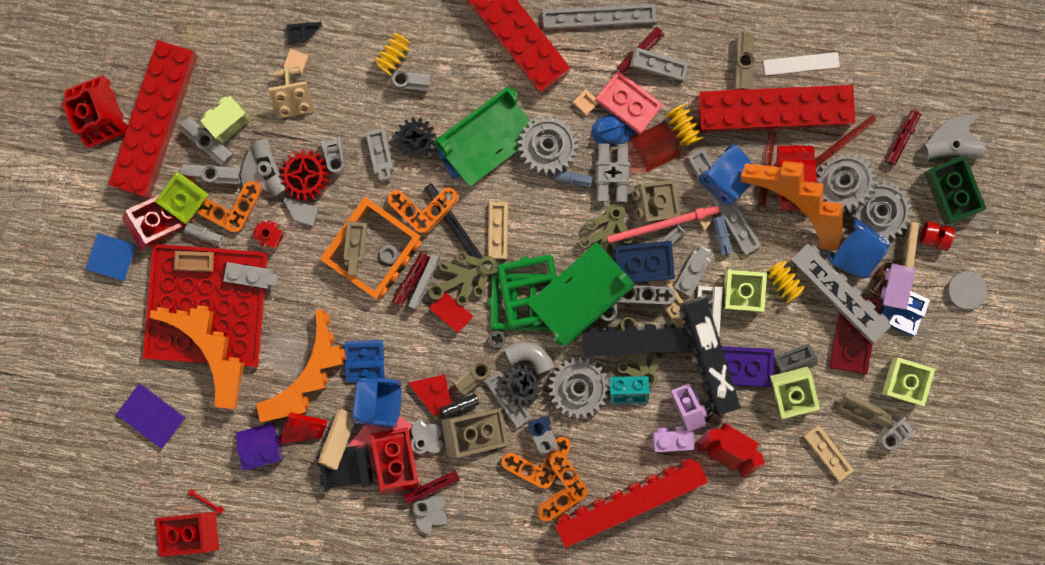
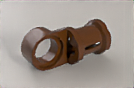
[867,262,894,300]

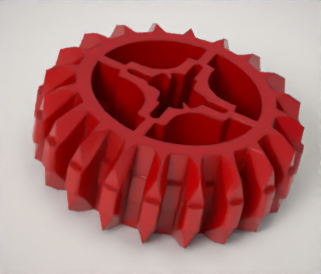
[279,149,331,201]

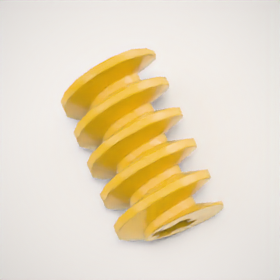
[374,33,413,77]
[666,104,703,146]
[764,260,804,304]

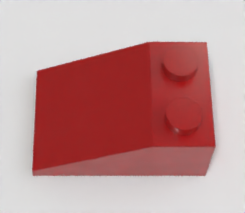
[122,195,195,250]
[370,427,419,495]
[155,511,219,557]

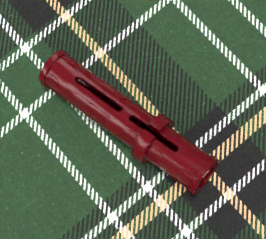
[616,27,665,75]
[885,109,922,166]
[392,252,431,307]
[403,470,460,506]

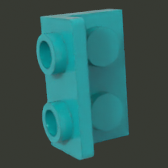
[609,376,650,405]

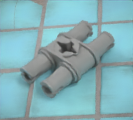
[594,144,631,203]

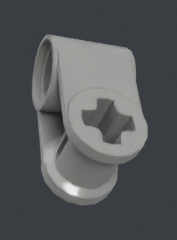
[322,137,346,175]
[878,416,917,450]

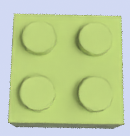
[200,96,252,144]
[723,270,767,312]
[882,358,935,406]
[770,367,820,419]

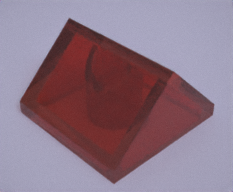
[630,121,681,172]

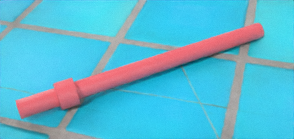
[607,205,720,244]

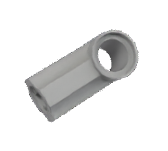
[392,70,430,92]

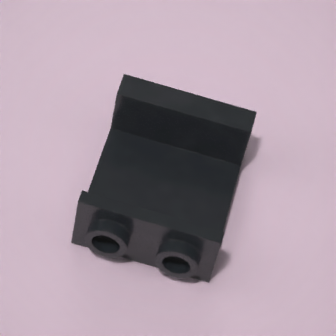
[317,444,374,492]

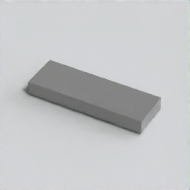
[630,47,689,82]
[408,254,440,309]
[484,371,533,429]

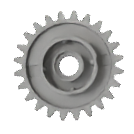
[517,115,579,176]
[817,152,878,213]
[850,180,912,240]
[548,357,610,419]

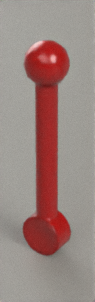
[188,489,224,514]

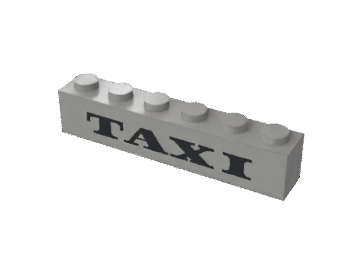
[790,244,891,344]

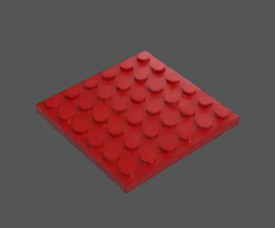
[143,244,268,367]

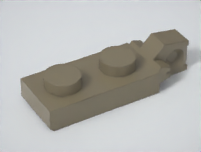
[344,221,368,276]
[837,392,892,428]

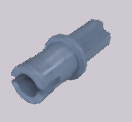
[554,171,592,187]
[713,216,733,255]

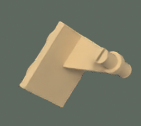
[268,66,315,119]

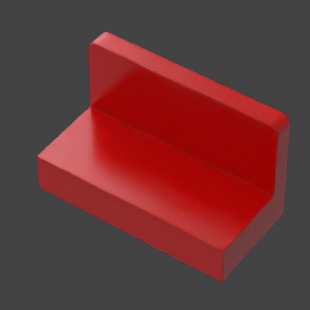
[429,292,473,333]

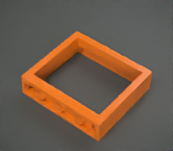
[320,196,422,300]

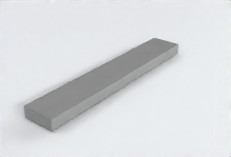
[542,4,657,30]
[686,148,761,256]

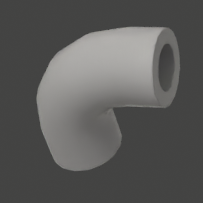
[504,341,555,374]

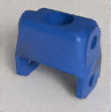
[698,144,752,205]
[828,219,890,279]
[352,378,402,428]

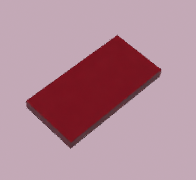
[828,296,880,375]

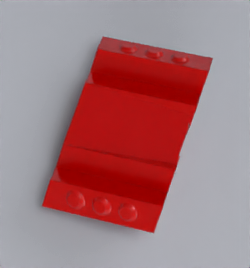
[61,74,128,148]
[773,146,817,210]
[696,423,765,478]

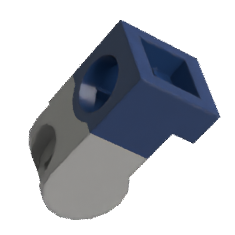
[528,416,558,455]

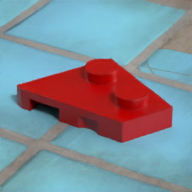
[409,374,451,416]
[279,412,327,444]

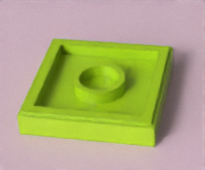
[155,171,209,225]

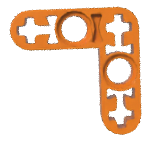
[196,181,262,232]
[388,188,459,234]
[502,437,571,489]
[537,450,587,522]

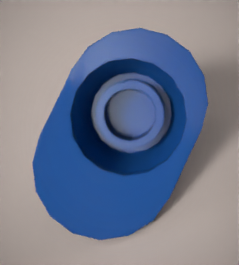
[591,114,635,146]

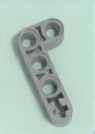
[601,285,676,321]

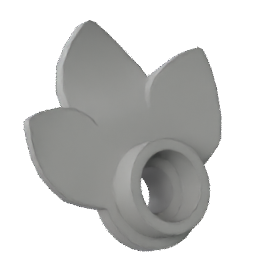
[411,418,445,454]
[412,496,447,534]

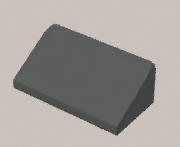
[774,343,817,374]

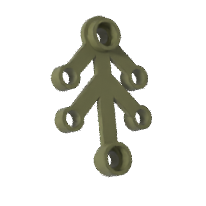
[579,204,633,252]
[428,251,497,305]
[617,317,665,389]

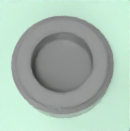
[379,245,398,264]

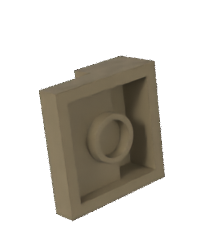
[632,180,681,224]

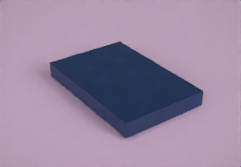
[614,240,675,283]

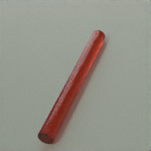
[814,115,877,167]
[758,131,776,207]

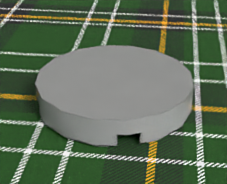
[947,271,987,309]

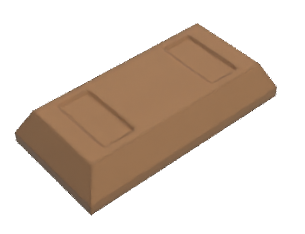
[174,251,214,272]

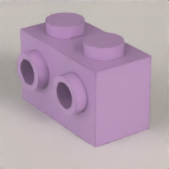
[881,264,916,310]
[671,384,707,432]
[652,426,694,452]

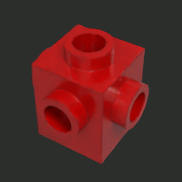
[253,220,286,249]

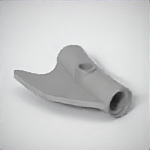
[923,113,985,160]
[241,139,287,201]

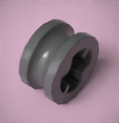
[489,331,506,348]

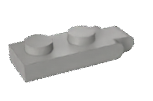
[366,128,394,182]
[674,244,711,297]
[224,262,278,289]

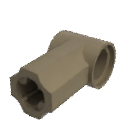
[454,362,491,396]

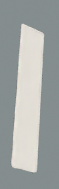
[763,52,840,75]

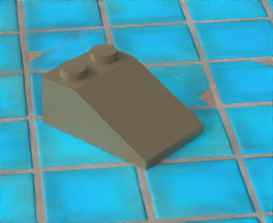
[441,408,508,458]

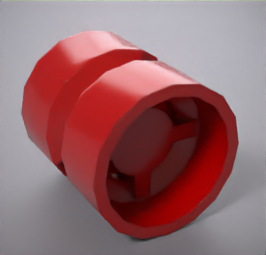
[920,220,955,251]

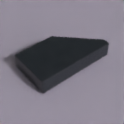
[286,22,322,44]

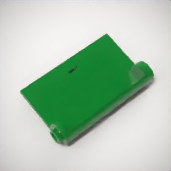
[434,87,533,187]
[527,242,635,347]

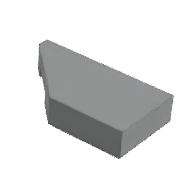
[284,198,319,226]

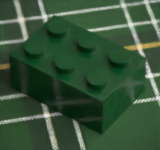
[924,155,987,225]

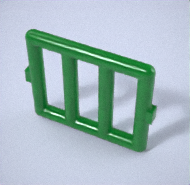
[497,254,557,328]
[488,273,551,331]

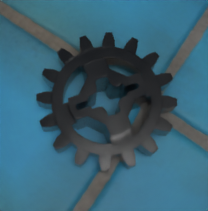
[395,117,437,159]
[500,364,542,407]

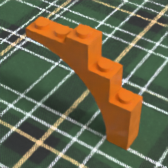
[741,162,843,251]
[150,305,244,409]
[256,309,347,423]

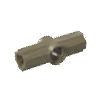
[735,32,755,90]

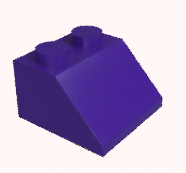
[236,422,284,471]

